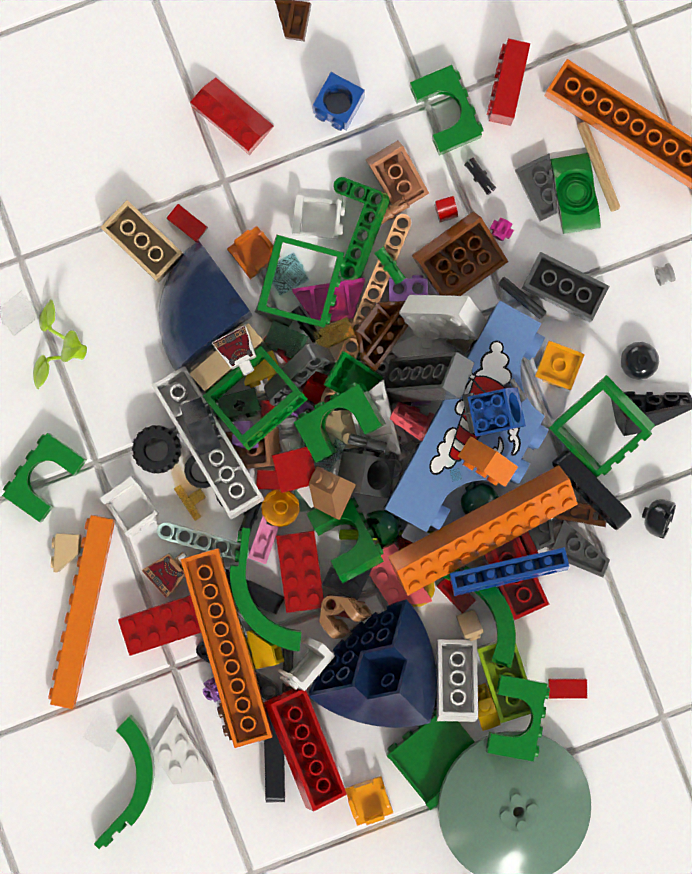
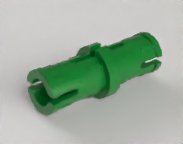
[374,247,406,285]

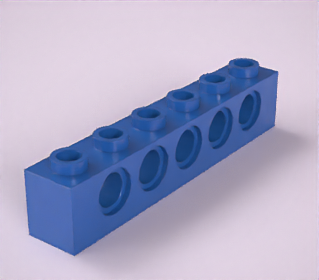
[450,547,569,596]

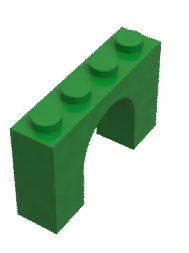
[409,65,484,156]
[294,382,386,463]
[2,433,87,522]
[306,497,384,583]
[486,674,550,762]

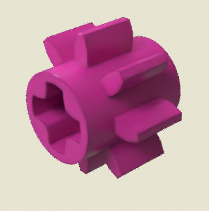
[489,218,514,241]

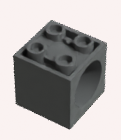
[338,449,396,499]

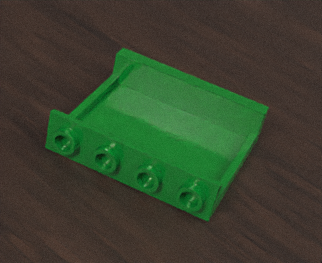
[386,708,475,810]

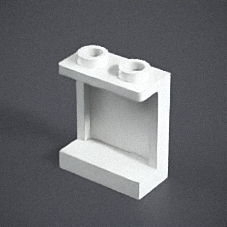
[292,195,345,240]
[100,476,159,537]
[277,637,335,691]

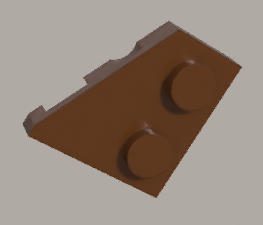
[275,0,312,42]

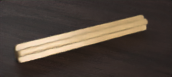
[577,121,620,212]

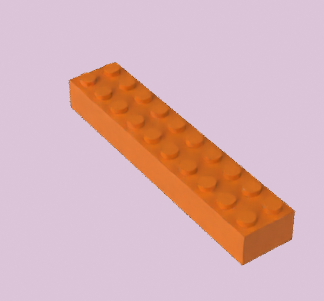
[544,59,692,189]
[388,465,578,595]
[180,548,273,748]

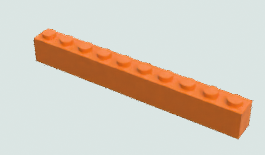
[48,515,116,709]

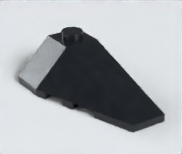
[611,391,692,436]

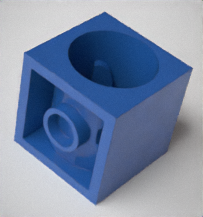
[312,72,365,131]
[467,387,526,436]

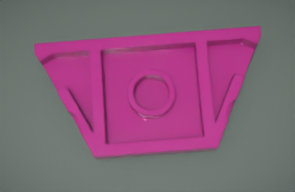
[292,278,365,322]

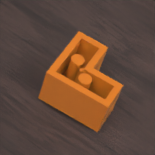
[458,436,518,487]

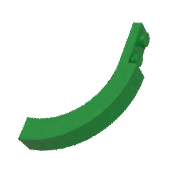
[230,527,302,651]
[442,566,516,668]
[94,715,155,849]

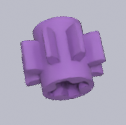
[203,677,220,702]

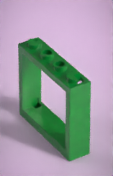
[256,235,346,328]
[202,346,308,451]
[549,375,655,478]

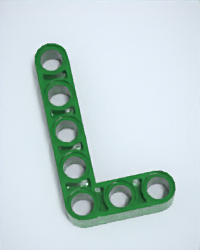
[333,177,389,280]

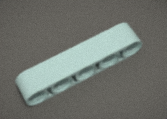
[157,522,249,560]

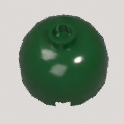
[460,482,499,515]
[366,510,401,549]

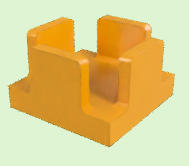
[534,341,585,391]
[345,776,394,826]

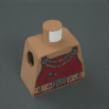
[142,552,188,598]

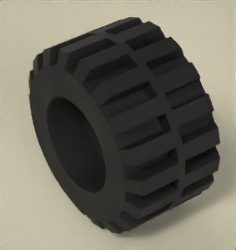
[132,425,182,474]

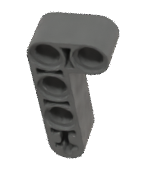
[264,343,336,406]

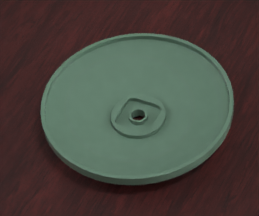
[438,730,591,874]

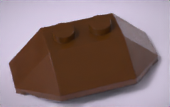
[355,301,409,371]

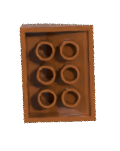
[411,211,509,296]

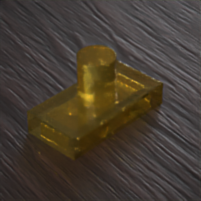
[313,317,355,348]
[174,485,206,521]

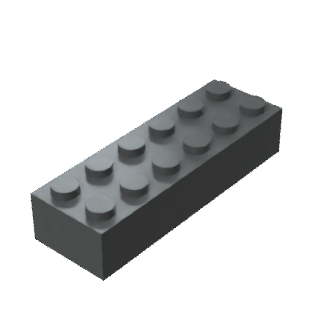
[382,352,474,403]

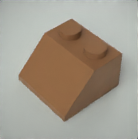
[309,466,356,520]

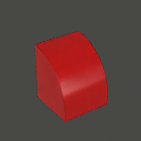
[434,196,458,223]
[302,371,328,404]

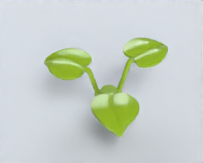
[33,299,87,389]

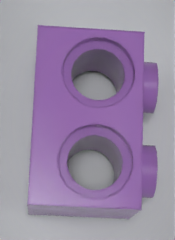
[389,275,428,302]

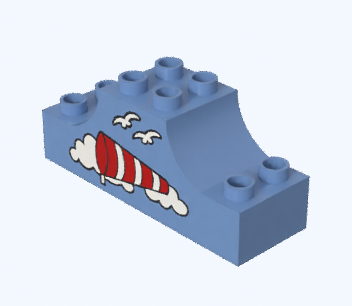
[384,301,549,532]

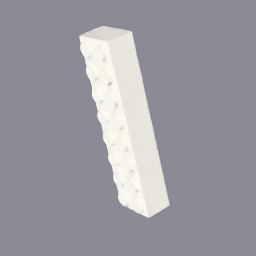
[151,366,264,520]

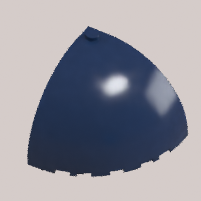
[159,240,253,371]
[308,599,437,728]

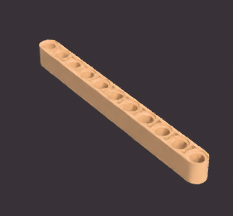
[321,214,411,402]

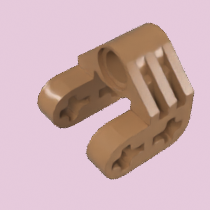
[319,596,372,639]

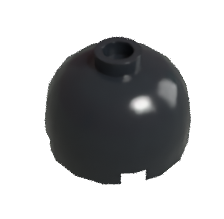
[621,342,659,380]
[642,499,676,539]

